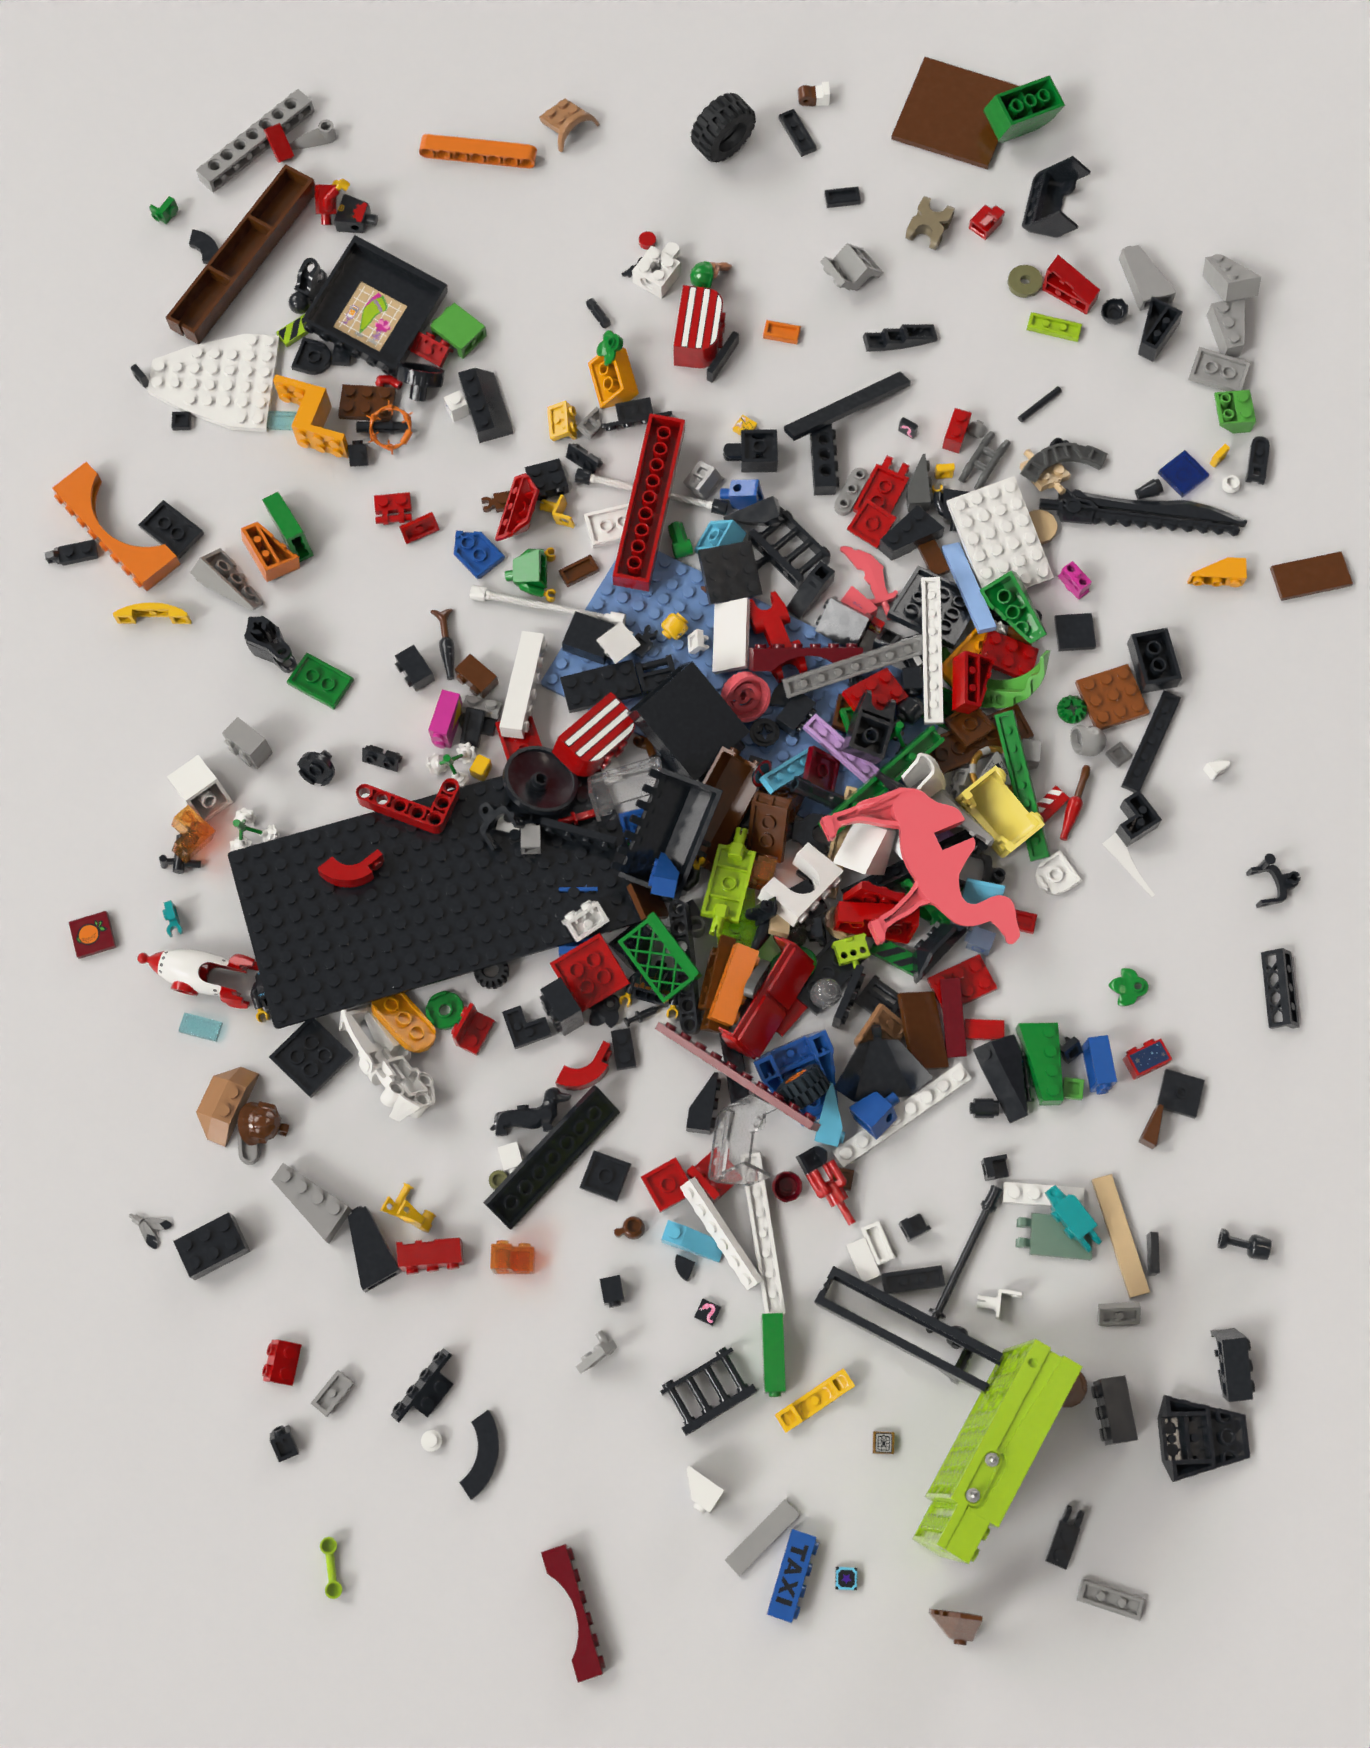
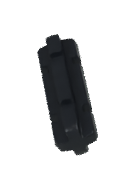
[586,298,611,329]

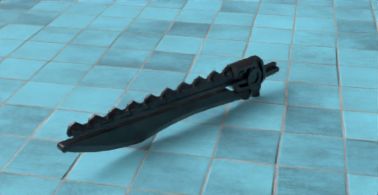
[1039,488,1247,536]

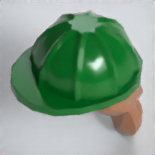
[690,261,732,288]

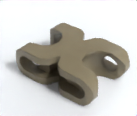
[905,196,955,250]

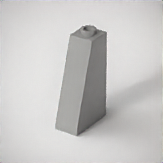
[1119,245,1176,311]

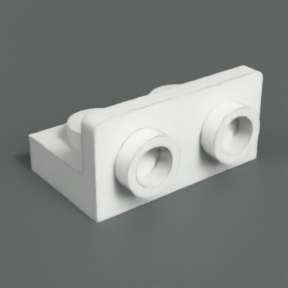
[561,900,610,942]

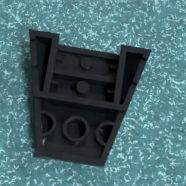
[1157,1395,1250,1482]

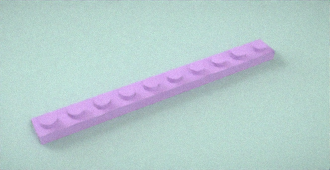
[802,714,954,842]

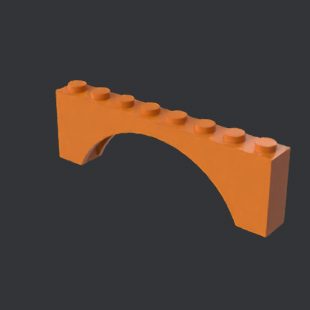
[52,462,181,591]

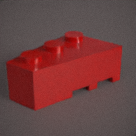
[396,1238,464,1275]

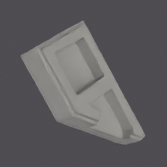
[576,407,601,440]

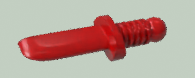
[557,808,599,826]

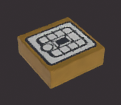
[873,1431,894,1454]

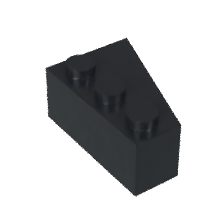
[1138,296,1183,362]
[879,505,944,561]
[1210,1328,1255,1402]

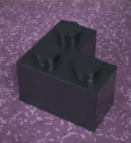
[1116,790,1162,847]

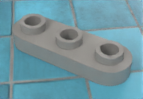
[834,468,869,516]

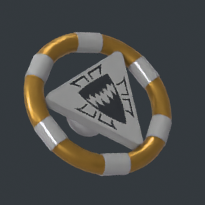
[969,746,1013,793]

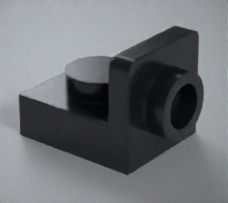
[270,1425,299,1462]

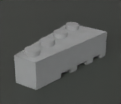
[271,1163,352,1244]

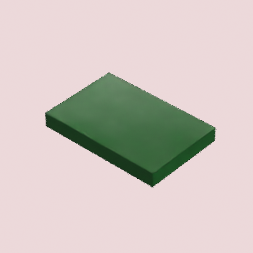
[287,652,354,710]

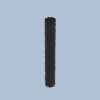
[1018,386,1062,422]

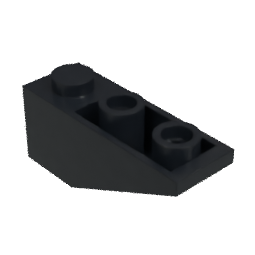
[786,561,835,620]
[686,1072,721,1135]

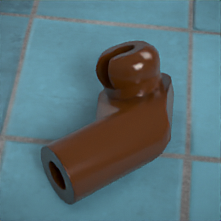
[633,736,657,758]

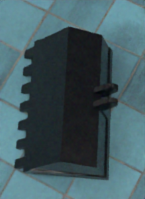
[610,768,723,900]

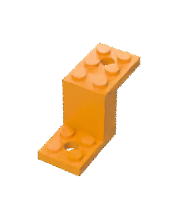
[273,374,349,458]

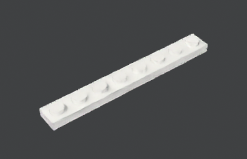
[921,577,943,725]
[831,1063,972,1168]
[740,1152,786,1314]

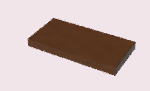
[1270,551,1353,601]
[897,991,949,1070]

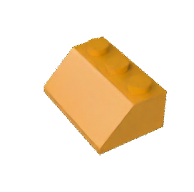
[588,348,639,409]

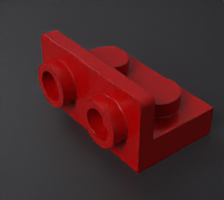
[410,331,454,368]

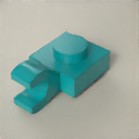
[162,900,183,937]

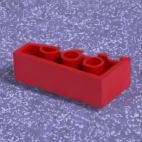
[833,901,920,944]

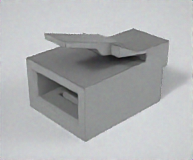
[683,460,725,501]

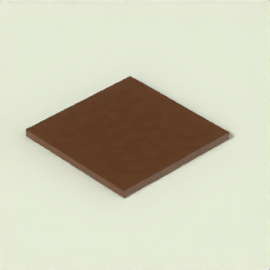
[891,57,1018,170]

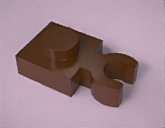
[481,491,510,513]

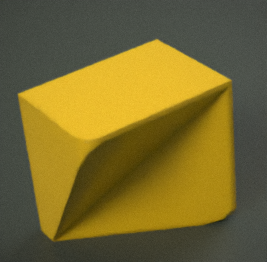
[469,754,492,781]

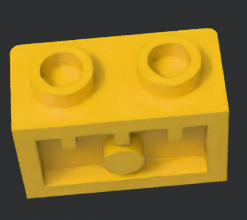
[547,401,578,441]

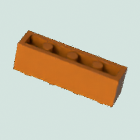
[707,943,760,1027]

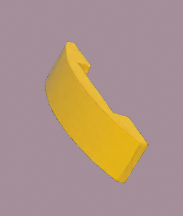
[113,602,191,624]
[775,1368,855,1433]

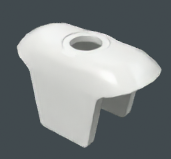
[901,753,946,798]

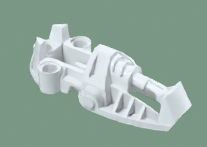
[339,1004,435,1122]

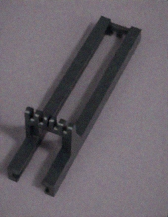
[814,1266,1004,1394]

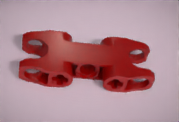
[750,591,807,683]

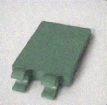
[1016,1213,1092,1261]

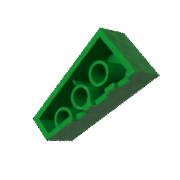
[1015,1023,1064,1106]

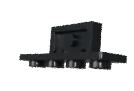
[601,397,672,431]
[391,1348,454,1422]

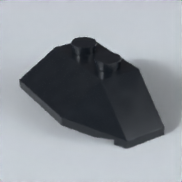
[912,923,971,984]

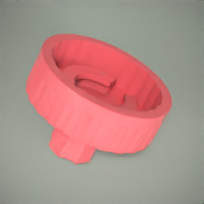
[720,671,771,723]

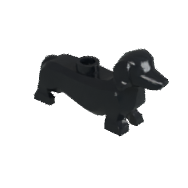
[490,1087,572,1136]

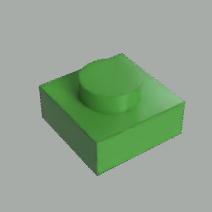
[1063,1077,1084,1100]

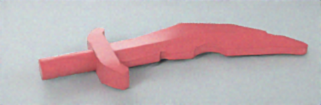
[840,546,898,620]

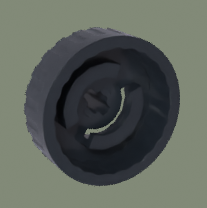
[397,362,445,401]

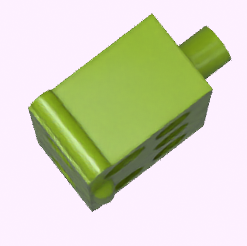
[831,933,871,969]

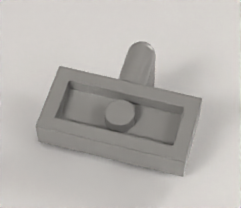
[576,1330,617,1373]

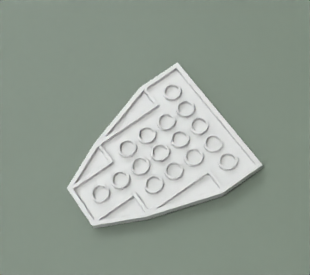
[147,334,280,432]

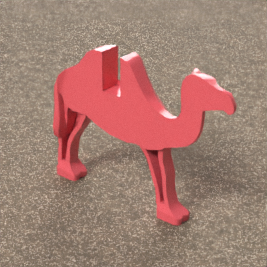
[820,787,1020,945]

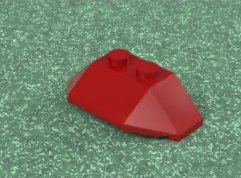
[495,473,540,541]

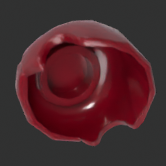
[772,1171,802,1203]

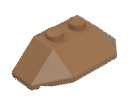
[196,1067,260,1147]

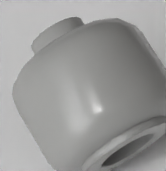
[967,420,986,439]

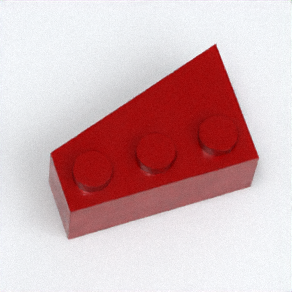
[1042,255,1100,315]
[952,651,997,714]

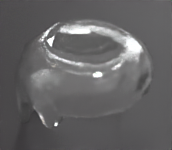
[810,978,842,1009]

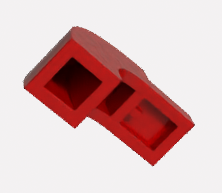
[317,849,384,888]
[555,1040,613,1090]

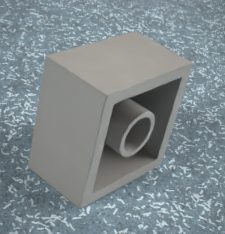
[222,717,273,769]

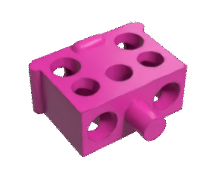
[1058,561,1092,600]

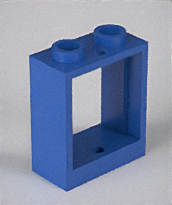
[1081,1035,1117,1095]

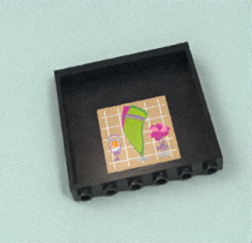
[302,235,448,377]

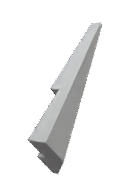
[911,779,995,846]

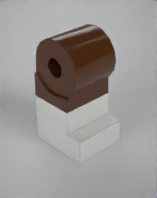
[797,82,830,106]

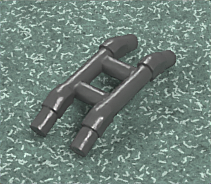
[958,431,1011,490]

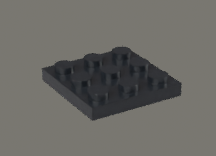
[697,540,763,605]
[269,1018,353,1098]

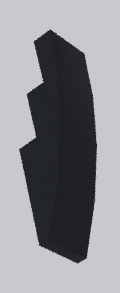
[863,324,938,352]

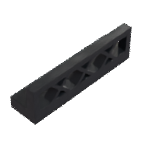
[1261,948,1300,1029]

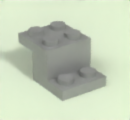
[820,243,883,291]

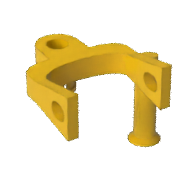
[380,1183,436,1233]

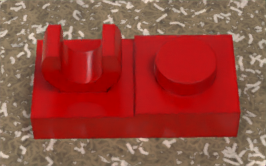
[399,512,440,544]

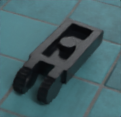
[1045,1505,1085,1570]

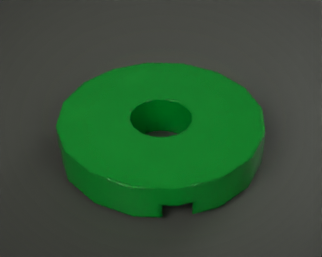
[425,991,464,1030]

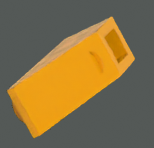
[1187,557,1247,587]

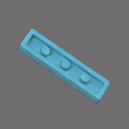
[759,748,809,794]

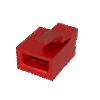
[969,205,1005,240]

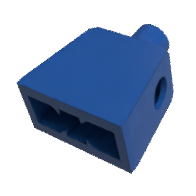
[720,479,764,510]
[849,1092,900,1140]

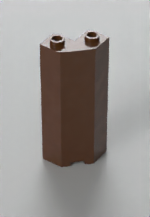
[696,746,761,872]

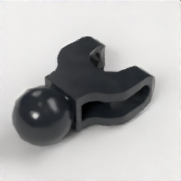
[288,258,328,314]
[786,813,829,854]

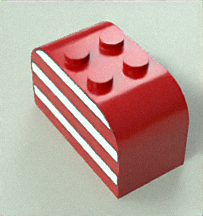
[673,285,726,369]
[552,692,635,777]

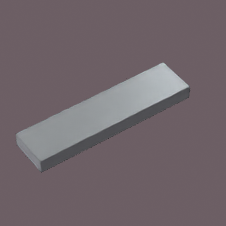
[725,1499,800,1576]

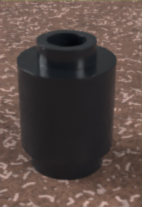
[969,1098,999,1118]

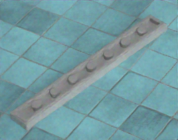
[782,635,923,698]

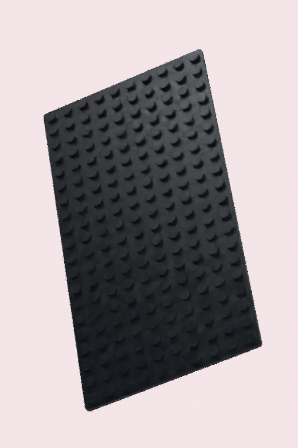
[228,769,644,1029]

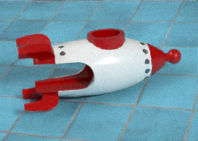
[137,949,259,1009]

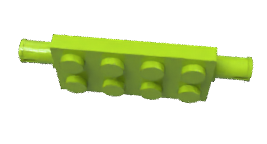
[700,827,756,937]

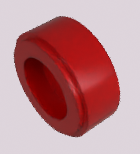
[639,231,656,250]

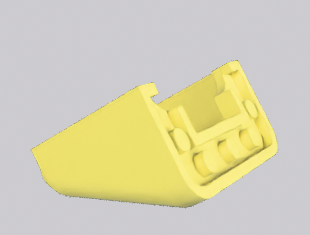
[955,765,1045,858]

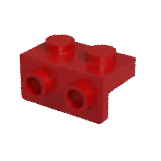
[262,1340,302,1386]

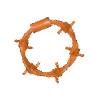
[366,400,413,455]

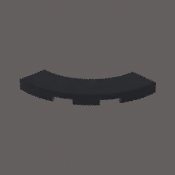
[459,1410,499,1500]

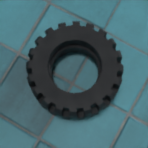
[691,93,756,162]

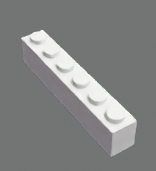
[499,631,548,739]

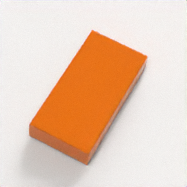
[763,320,801,344]

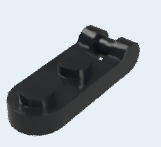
[1245,436,1270,485]

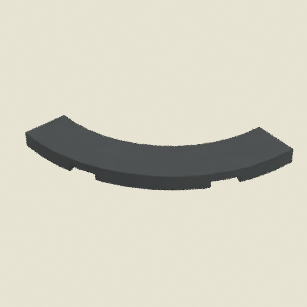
[1020,443,1108,483]

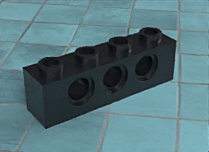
[810,423,839,496]

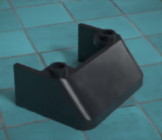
[1022,156,1091,238]

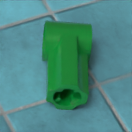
[668,521,693,559]

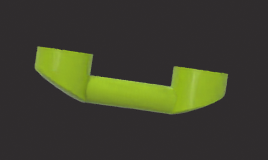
[320,1537,342,1599]

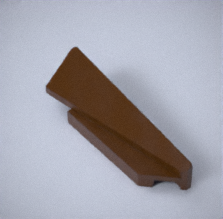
[697,934,736,1034]

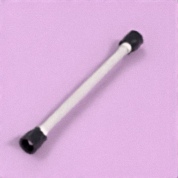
[575,468,728,516]

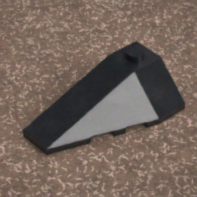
[973,1034,1028,1123]

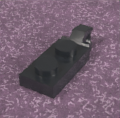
[45,539,99,566]

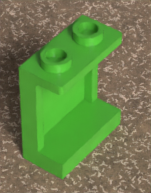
[430,303,487,359]

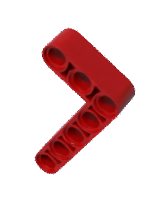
[356,778,460,834]

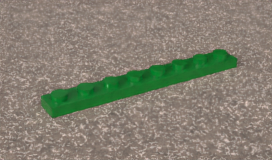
[994,710,1050,862]

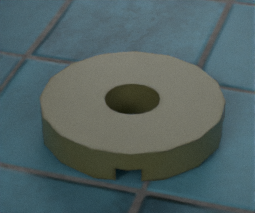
[1007,265,1043,298]

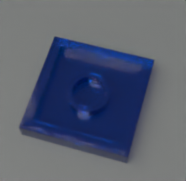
[1158,450,1210,498]

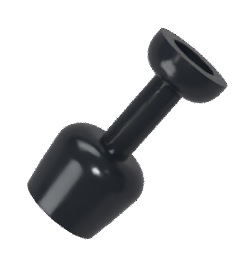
[1217,1228,1272,1260]

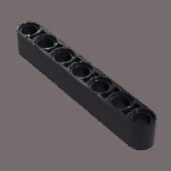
[669,899,702,1035]

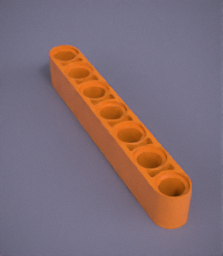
[419,134,537,168]

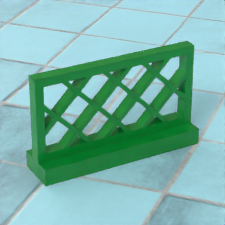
[617,912,703,1004]

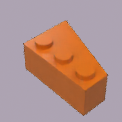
[241,522,300,582]

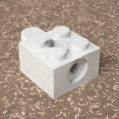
[632,242,681,299]

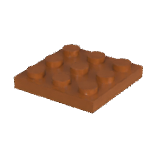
[1075,664,1150,730]

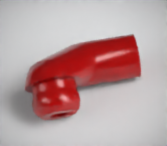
[375,375,403,390]

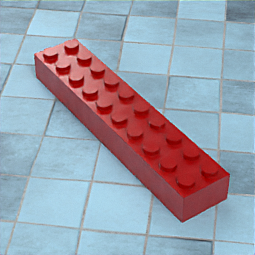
[613,413,685,592]

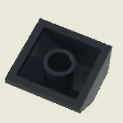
[608,922,656,972]

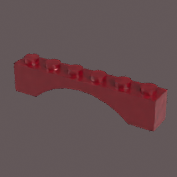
[749,643,863,671]
[541,1544,606,1683]

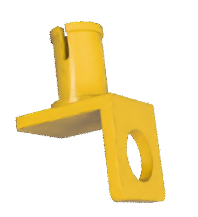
[539,494,575,528]

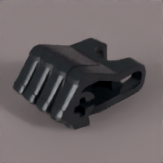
[244,616,297,673]

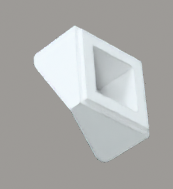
[1203,759,1230,780]

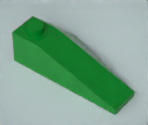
[980,571,1047,644]

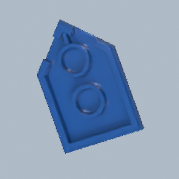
[454,531,505,579]

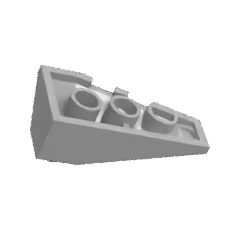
[190,548,263,611]

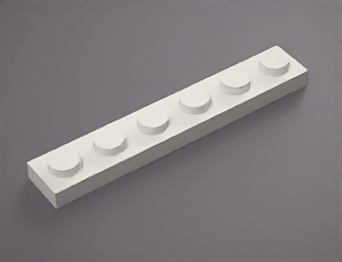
[680,1177,763,1290]

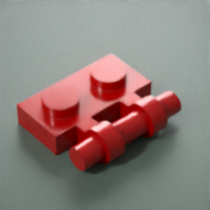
[374,492,412,525]

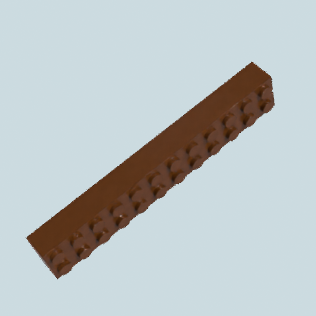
[165,164,315,344]

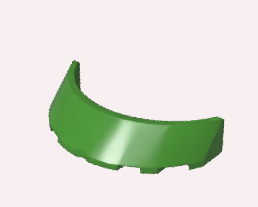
[942,647,1050,709]

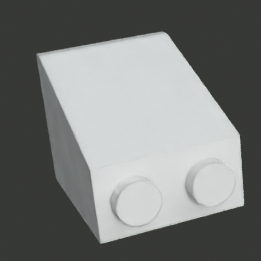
[167,755,233,824]
[833,823,897,875]

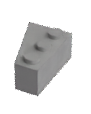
[1203,254,1261,302]

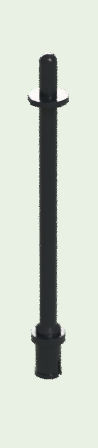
[926,1185,1003,1333]

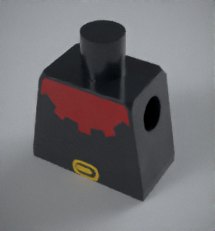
[334,194,378,233]

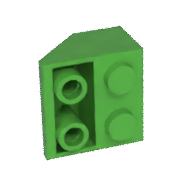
[1214,390,1256,434]

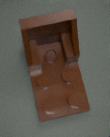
[746,786,805,864]

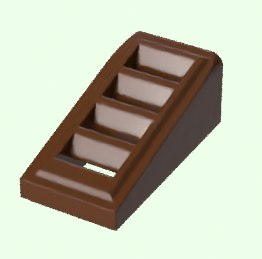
[1138,1104,1164,1149]

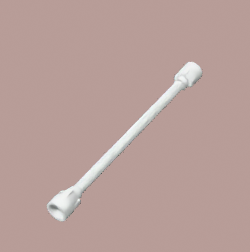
[470,585,626,625]

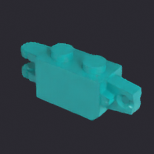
[1045,1185,1102,1253]

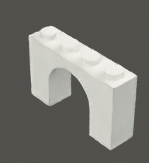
[758,843,844,927]

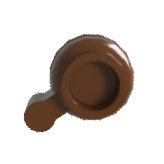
[614,1216,645,1240]

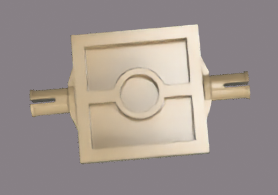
[1019,449,1071,495]

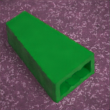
[262,492,314,563]
[761,1313,786,1397]

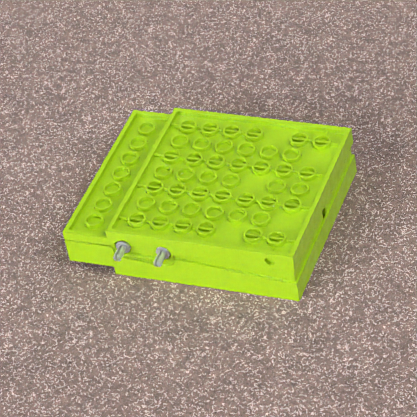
[912,1339,1082,1564]

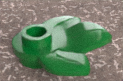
[596,330,623,366]
[1108,968,1149,1006]

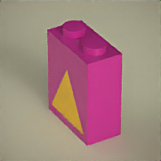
[428,689,463,749]

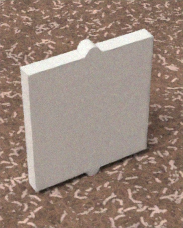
[596,621,641,664]

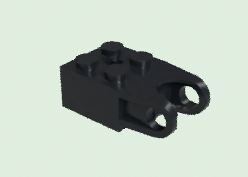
[842,689,896,764]

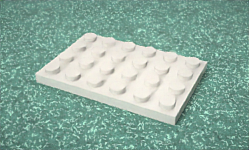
[946,476,1054,589]

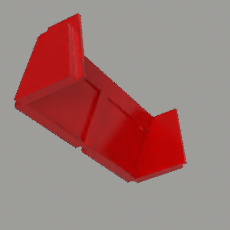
[718,936,815,1060]

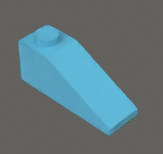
[814,1082,845,1147]
[661,1220,723,1263]

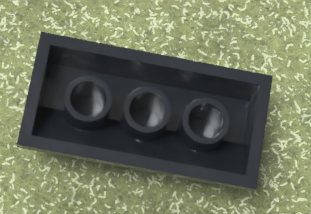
[458,368,513,443]

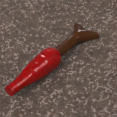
[1060,765,1090,841]

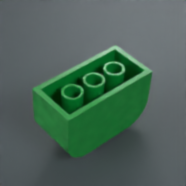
[983,75,1065,143]

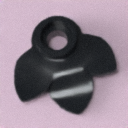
[589,994,620,1028]

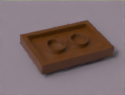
[338,384,396,422]

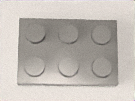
[1188,347,1250,392]

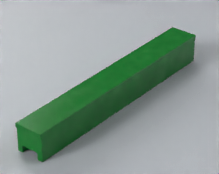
[818,725,945,836]

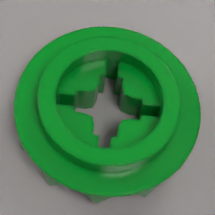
[1057,695,1087,724]

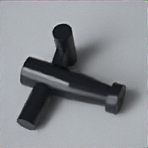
[159,834,201,874]

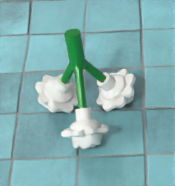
[426,742,477,789]
[230,807,280,851]

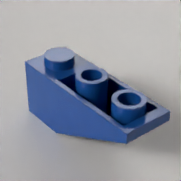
[648,852,679,898]

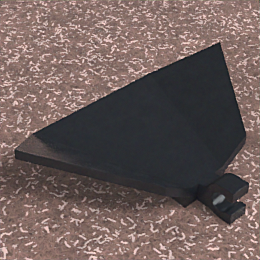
[834,1024,933,1102]

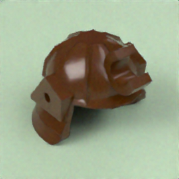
[238,1101,290,1146]

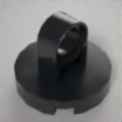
[297,750,335,786]

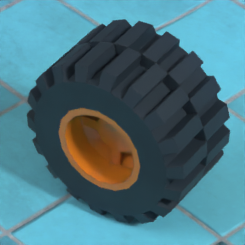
[776,1064,831,1110]

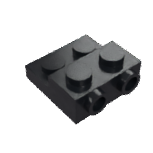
[525,458,569,501]

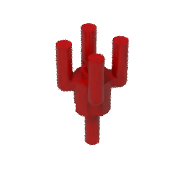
[805,1159,856,1225]

